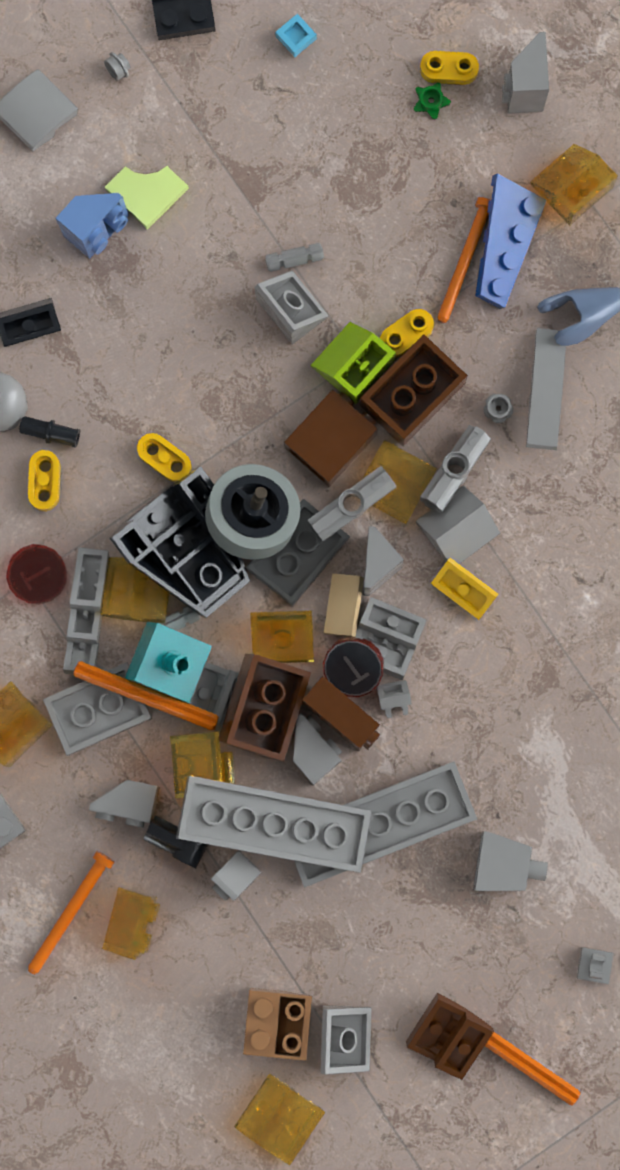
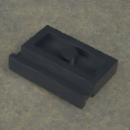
[152,0,216,41]

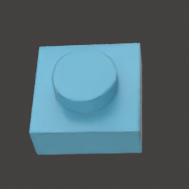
[275,14,317,57]

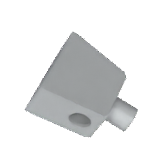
[473,831,548,891]

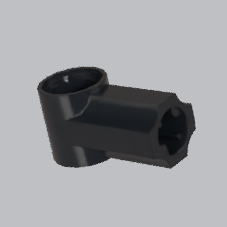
[144,815,208,869]

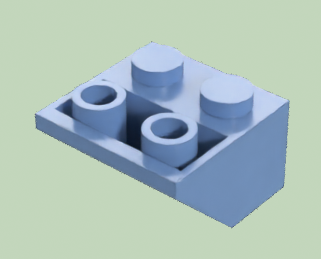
[56,193,129,259]

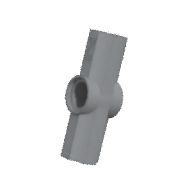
[420,425,491,514]
[308,466,397,542]

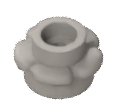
[104,52,131,81]
[484,394,513,423]

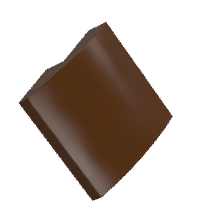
[406,993,494,1080]

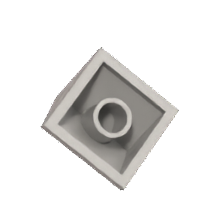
[254,271,328,345]
[416,486,500,564]
[364,526,404,596]
[321,1005,371,1075]

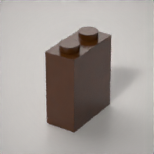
[284,389,378,487]
[302,676,380,751]

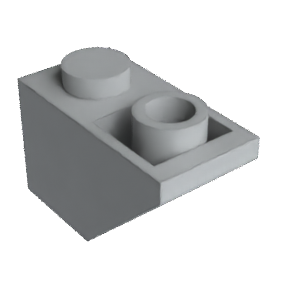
[293,713,342,785]
[89,780,160,828]
[211,851,262,901]

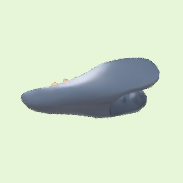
[537,287,620,346]

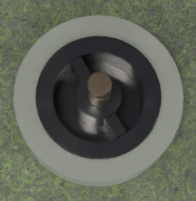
[205,464,300,560]

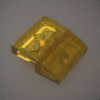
[362,440,437,524]
[100,557,170,623]
[234,1073,325,1165]

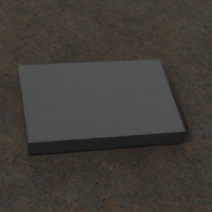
[246,499,350,607]

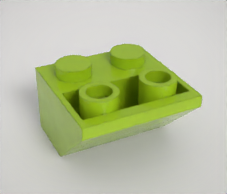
[311,322,396,405]

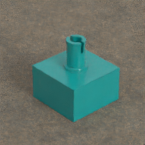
[125,622,212,703]

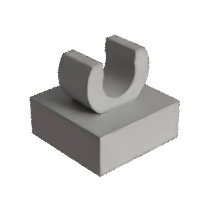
[376,680,412,718]
[577,947,614,984]

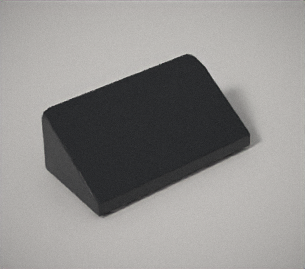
[0,298,61,347]

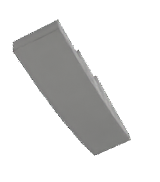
[526,328,566,450]
[63,548,109,674]

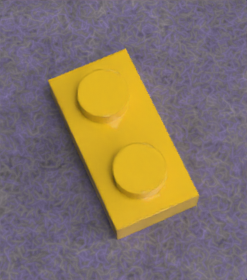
[430,558,499,620]

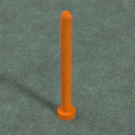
[438,197,490,323]
[28,851,115,975]

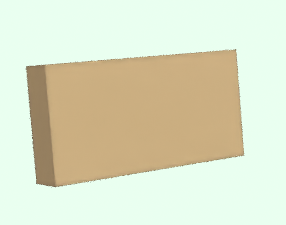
[324,573,364,638]

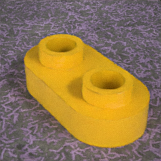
[420,51,479,85]
[380,309,434,358]
[137,433,192,482]
[28,450,61,511]

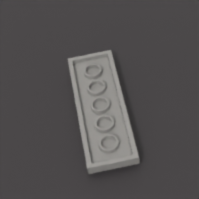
[294,762,477,888]
[176,776,371,873]

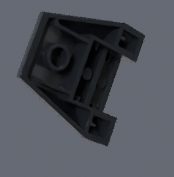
[110,466,250,618]

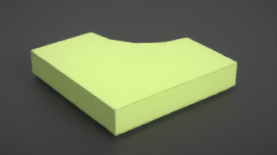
[105,166,189,230]

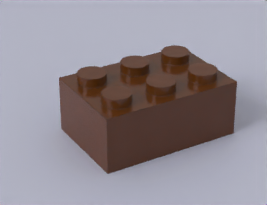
[360,334,468,447]
[218,654,311,762]

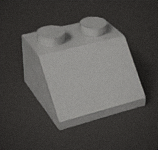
[502,32,549,113]

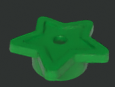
[414,82,451,120]

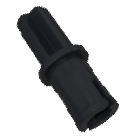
[19,416,81,448]

